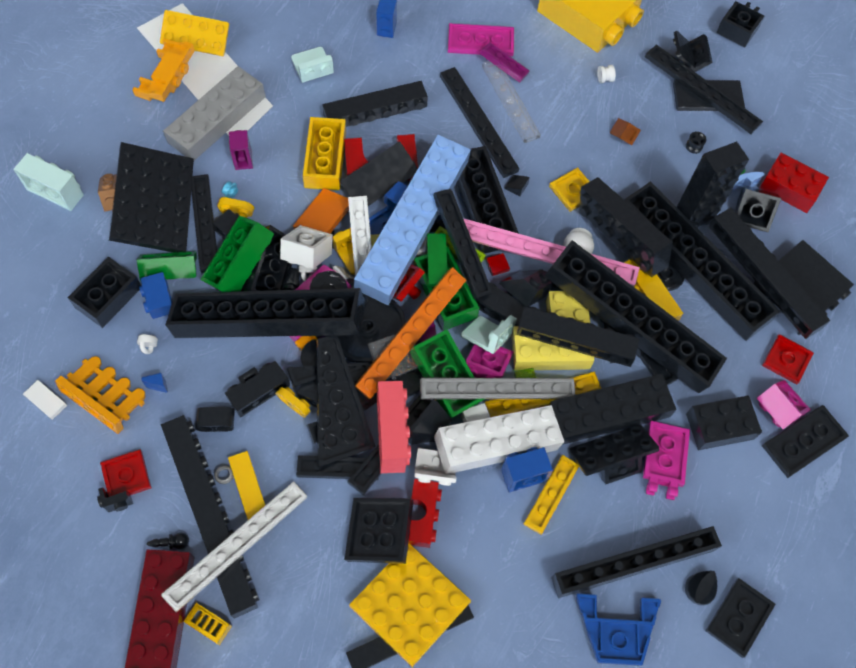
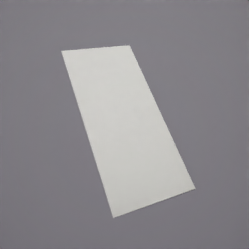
[137,3,273,136]

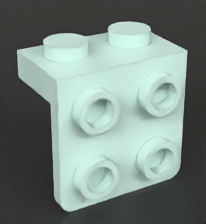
[291,47,334,83]

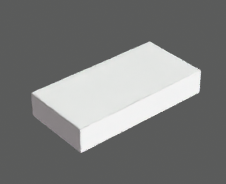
[23,380,67,420]

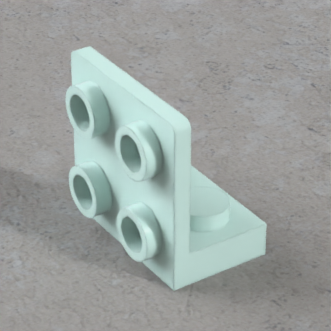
[461,315,517,354]

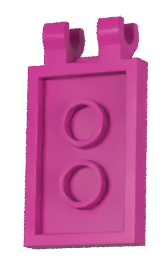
[642,421,690,500]

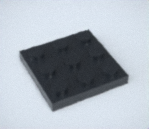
[344,498,414,564]

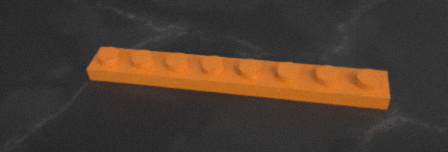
[355,267,466,399]

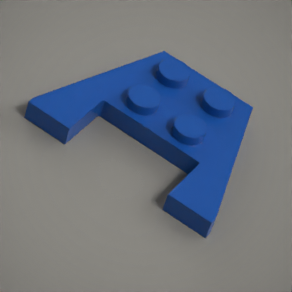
[576,594,661,666]

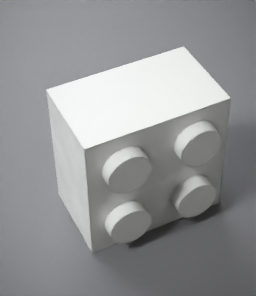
[280,225,333,269]

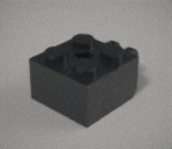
[716,1,765,48]

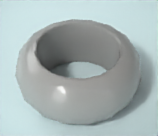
[214,465,233,484]

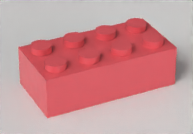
[377,381,411,474]

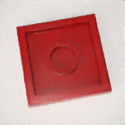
[762,334,814,385]
[100,449,152,497]

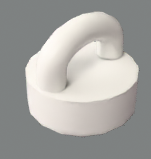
[298,265,317,281]
[137,334,158,354]

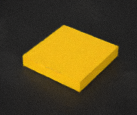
[549,167,590,212]

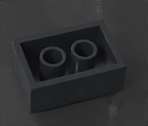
[67,257,141,328]
[686,395,762,451]

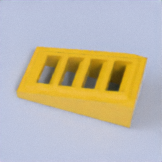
[183,603,232,646]

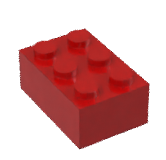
[759,152,829,213]

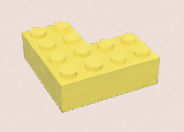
[511,291,594,371]

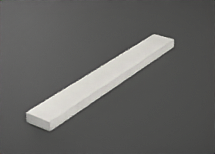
[162,482,308,612]

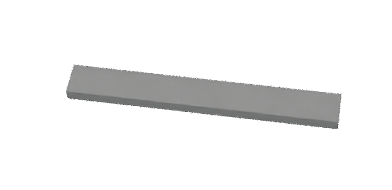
[420,378,575,399]

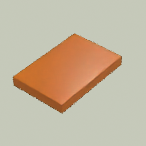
[293,188,349,234]

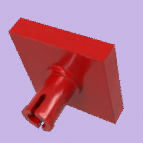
[393,264,425,302]

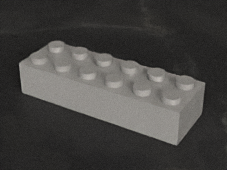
[163,66,266,161]

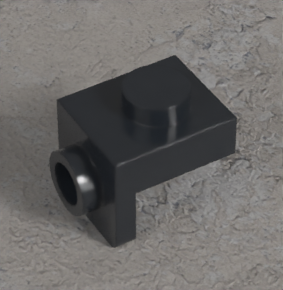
[97,487,133,512]

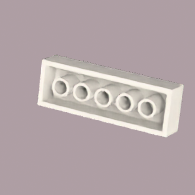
[434,405,564,474]

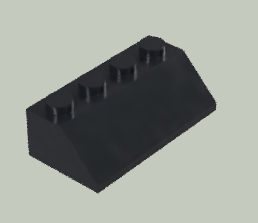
[241,225,292,291]

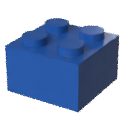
[501,447,553,493]

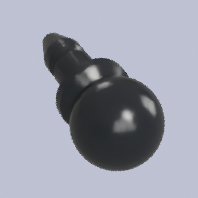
[147,532,189,549]

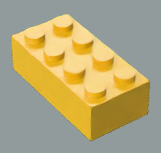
[303,117,346,190]

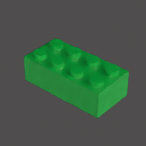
[200,215,274,292]
[414,246,479,331]
[409,329,485,418]

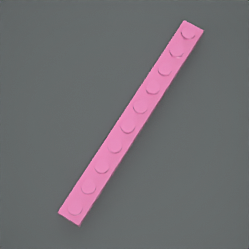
[463,218,640,286]

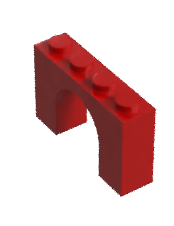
[344,134,418,181]

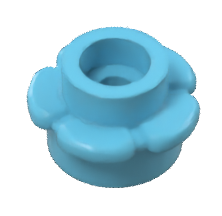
[222,181,238,198]

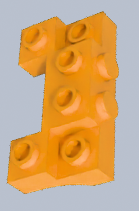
[132,38,195,102]

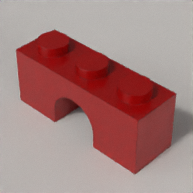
[408,479,442,548]

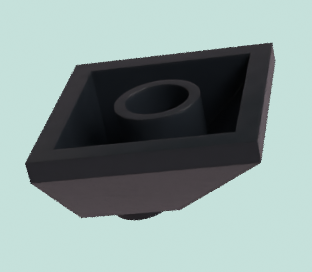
[408,399,452,445]

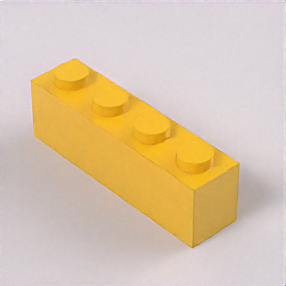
[624,260,684,321]

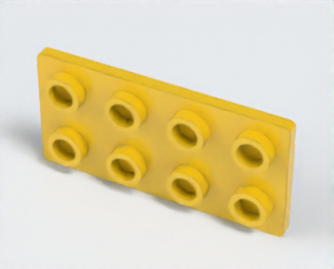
[160,10,230,56]

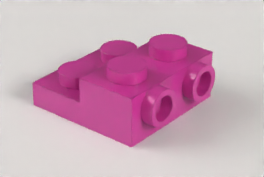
[466,344,514,378]

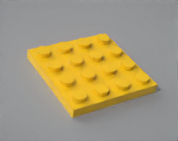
[349,543,471,668]

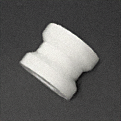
[597,65,616,83]

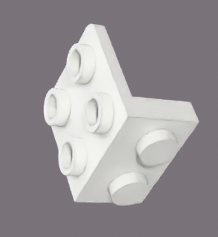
[414,447,457,486]

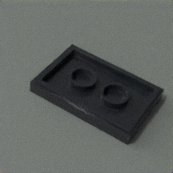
[706,578,776,658]

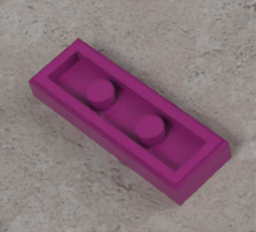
[480,42,530,83]

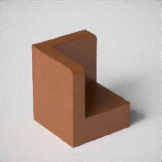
[610,118,641,145]

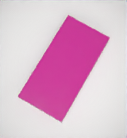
[448,23,514,57]

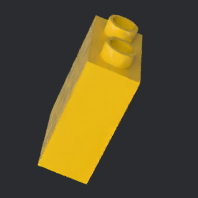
[537,0,644,53]

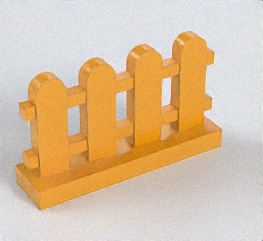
[55,356,146,434]

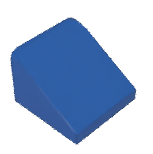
[141,373,168,393]

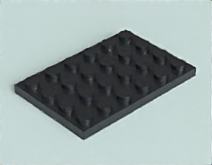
[108,142,194,252]

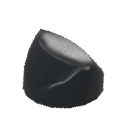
[685,570,718,606]

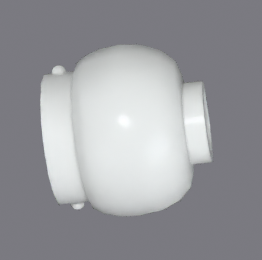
[563,228,594,254]

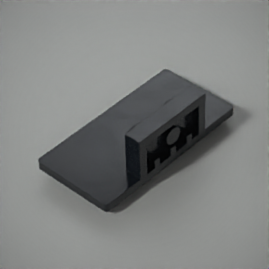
[569,424,659,485]

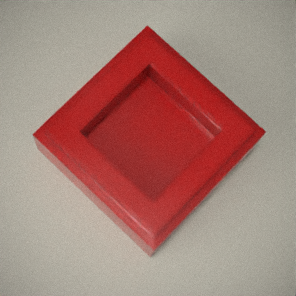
[486,253,510,276]

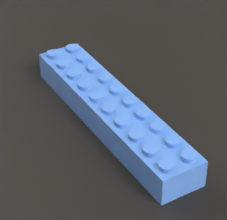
[354,135,471,305]

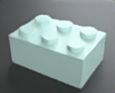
[13,153,84,211]

